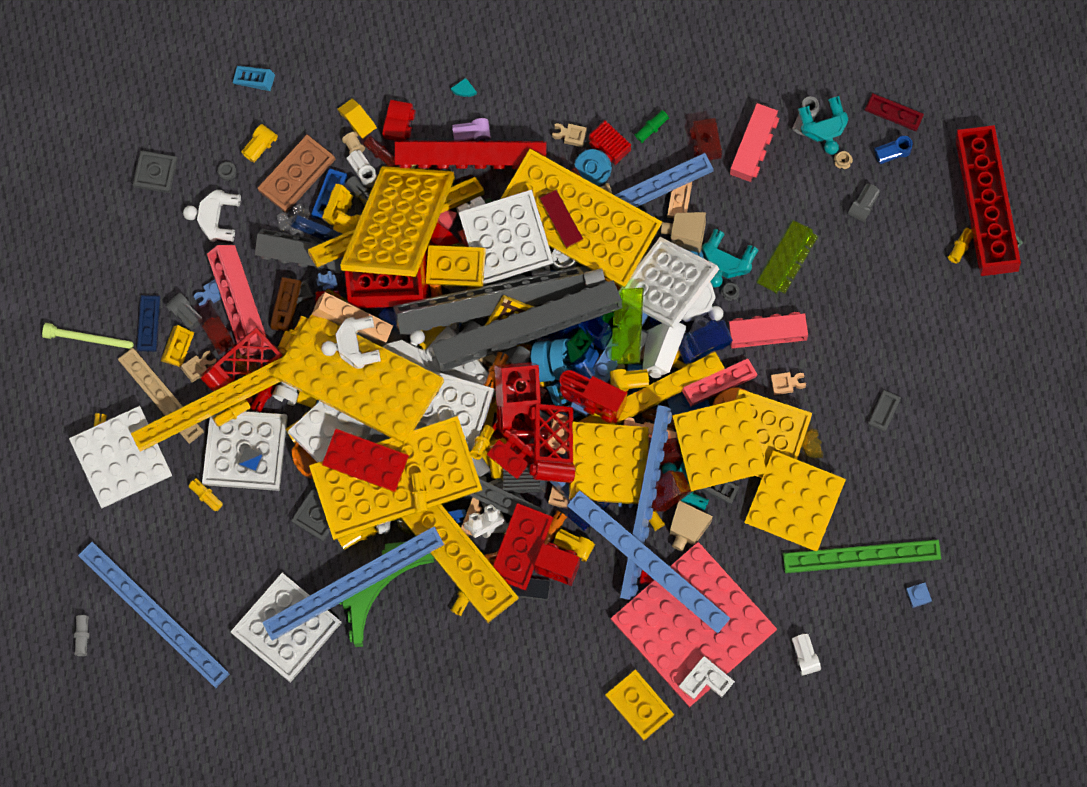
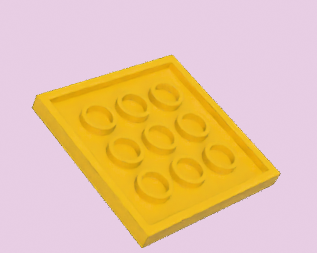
[735,389,812,478]
[672,397,767,491]
[569,422,649,504]
[744,450,846,551]

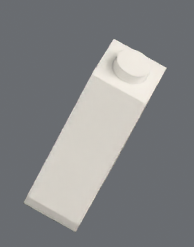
[643,323,686,378]

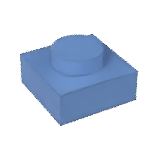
[906,583,932,608]

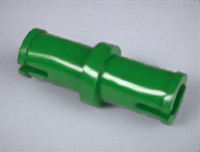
[634,110,669,143]

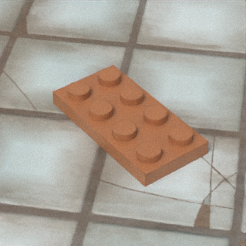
[257,135,336,213]

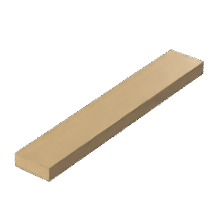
[118,348,204,444]

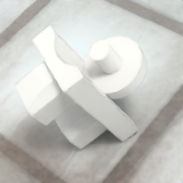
[464,504,504,538]

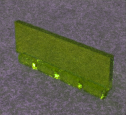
[757,220,818,294]
[611,288,644,364]

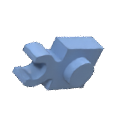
[316,271,338,291]
[194,280,222,307]

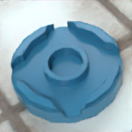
[574,149,612,186]

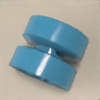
[531,339,575,382]

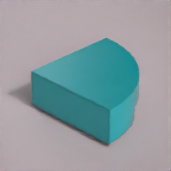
[451,78,477,97]

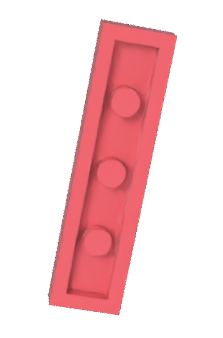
[682,359,758,406]

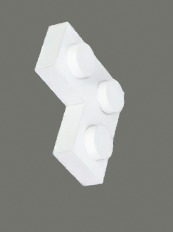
[679,656,735,700]

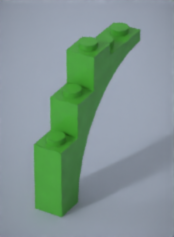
[339,542,434,647]

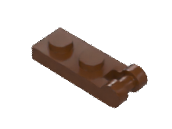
[271,277,302,332]

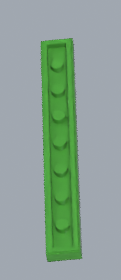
[783,540,941,573]

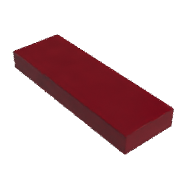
[865,93,924,132]
[540,189,583,249]

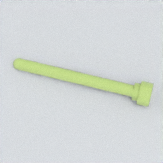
[42,323,134,349]

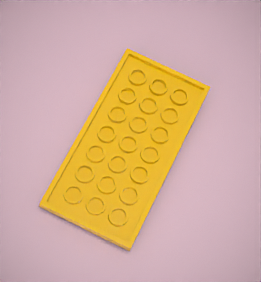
[501,149,662,288]
[340,166,455,277]
[272,314,444,445]
[309,416,482,540]

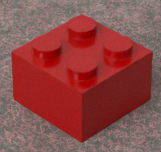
[534,543,580,586]

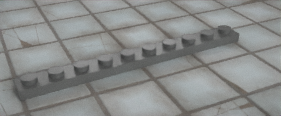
[366,428,547,516]

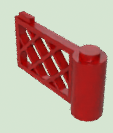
[200,327,283,392]
[529,404,575,483]

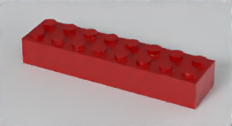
[955,125,1021,276]
[395,140,547,169]

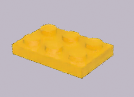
[426,245,486,287]
[605,669,674,741]

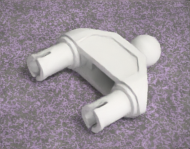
[183,190,241,242]
[682,282,723,322]
[321,315,381,369]
[383,330,430,370]

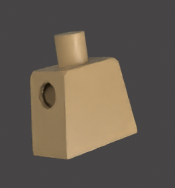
[661,212,706,253]
[670,501,713,551]

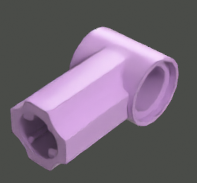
[452,118,491,141]

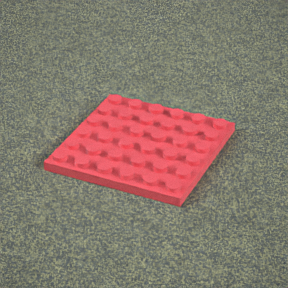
[611,542,777,708]

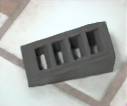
[699,482,739,504]

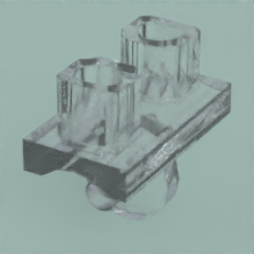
[277,204,313,236]

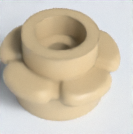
[834,151,853,169]

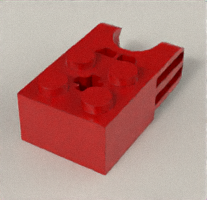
[494,362,541,433]
[560,370,627,424]

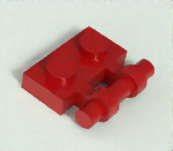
[487,429,534,480]

